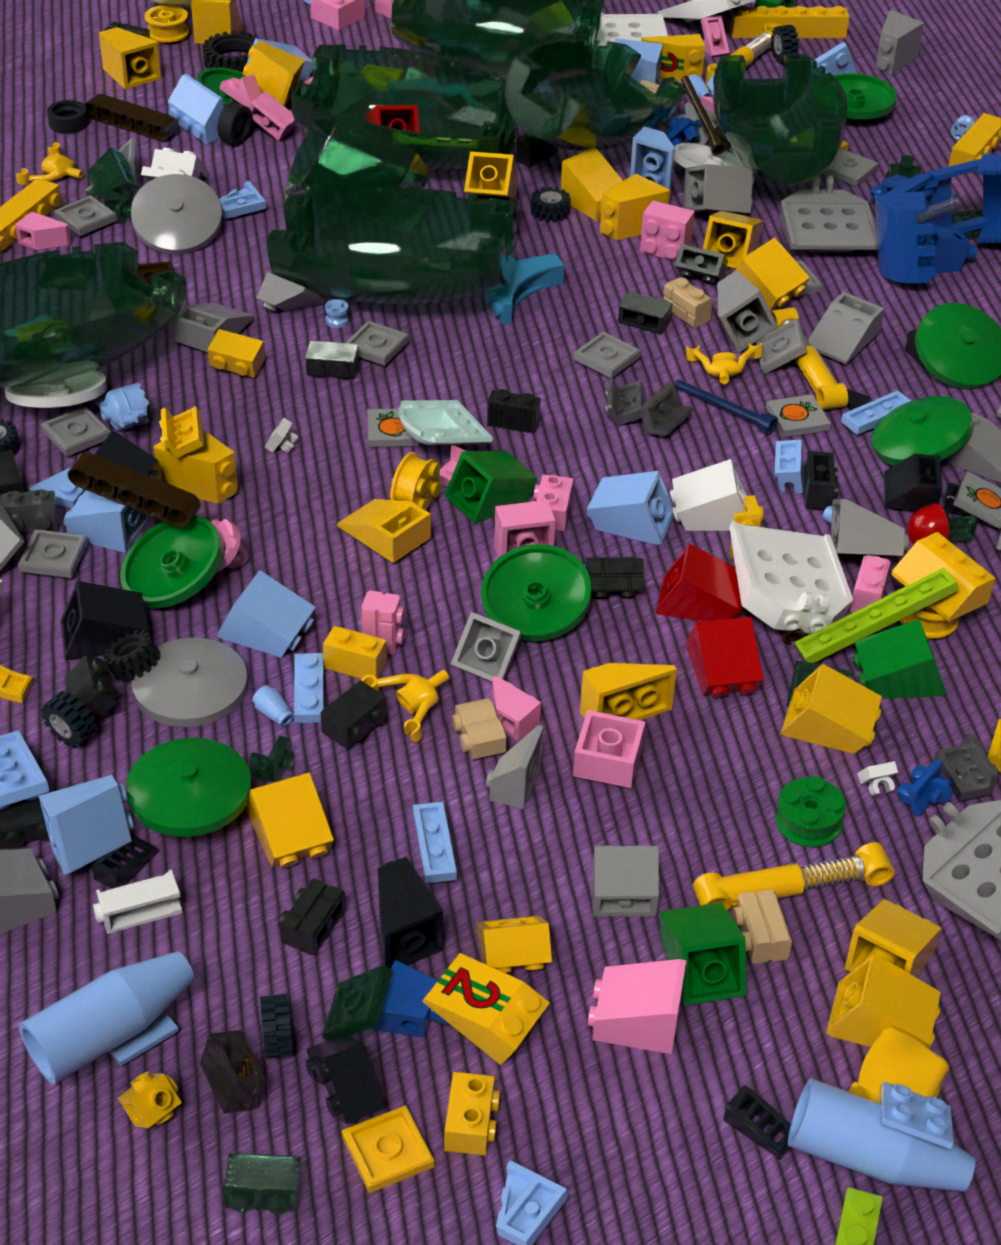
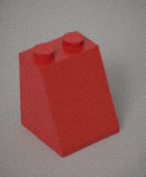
[365,105,420,150]
[655,543,743,622]
[686,617,764,698]

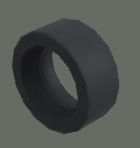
[47,100,89,134]
[217,102,253,145]

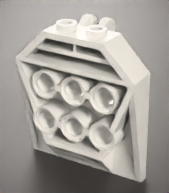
[658,0,755,23]
[574,14,668,70]
[729,521,853,634]

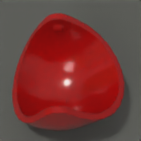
[906,503,949,544]

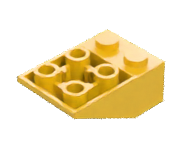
[337,499,431,563]

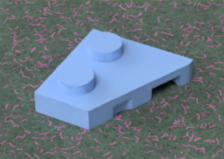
[809,42,857,81]
[219,181,266,219]
[29,467,86,509]
[496,1160,568,1245]

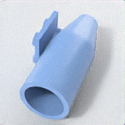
[19,951,195,1084]
[788,1078,976,1192]

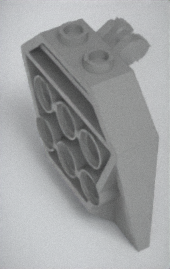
[778,175,878,253]
[922,800,1001,940]

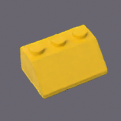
[891,532,996,622]

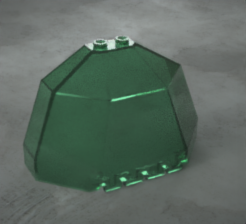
[285,108,429,220]

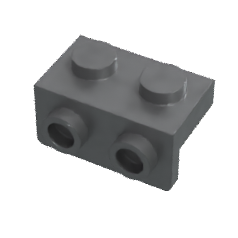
[605,378,645,426]
[639,384,693,437]
[0,489,58,534]
[934,733,998,801]

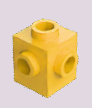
[118,1072,182,1128]

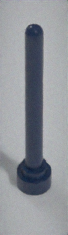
[674,380,778,435]

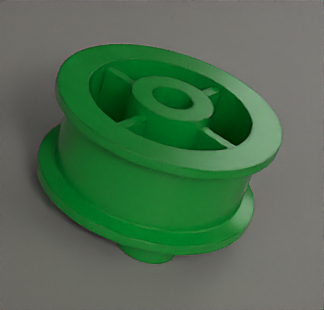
[776,776,846,847]

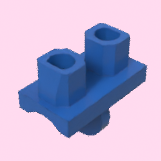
[666,116,701,147]
[897,760,953,816]

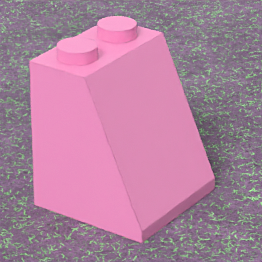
[588,959,686,1054]

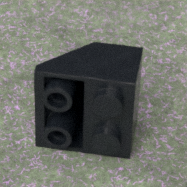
[884,454,943,511]

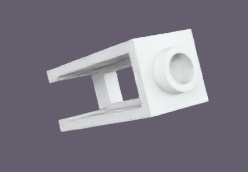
[93,869,182,934]

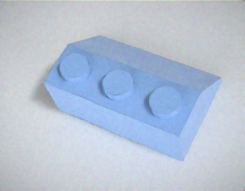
[168,74,224,144]
[630,126,675,202]

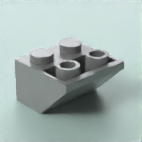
[591,845,659,917]

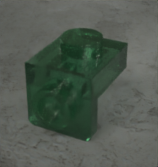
[103,190,132,225]
[942,507,978,542]
[249,735,295,783]

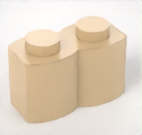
[451,698,506,760]

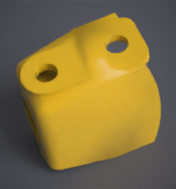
[849,1027,949,1104]

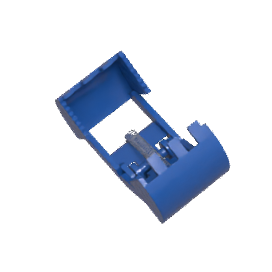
[870,154,1001,283]

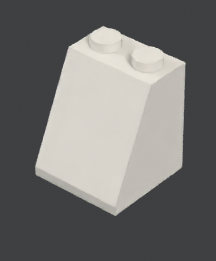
[670,459,747,531]

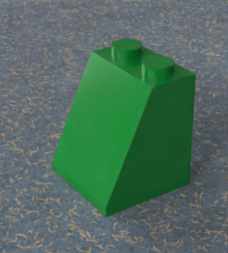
[444,451,538,523]
[853,619,947,699]
[660,902,747,1006]

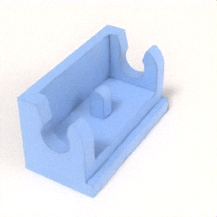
[774,440,804,494]

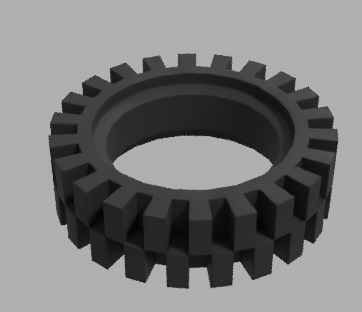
[203,31,261,72]

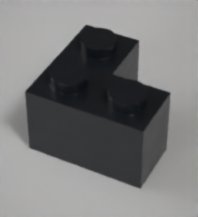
[305,1034,385,1124]

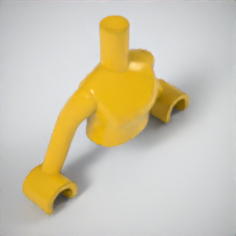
[16,142,84,185]
[686,343,763,384]
[361,670,450,742]

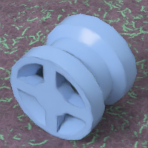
[951,115,975,141]
[325,299,349,328]

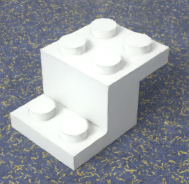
[141,148,208,182]

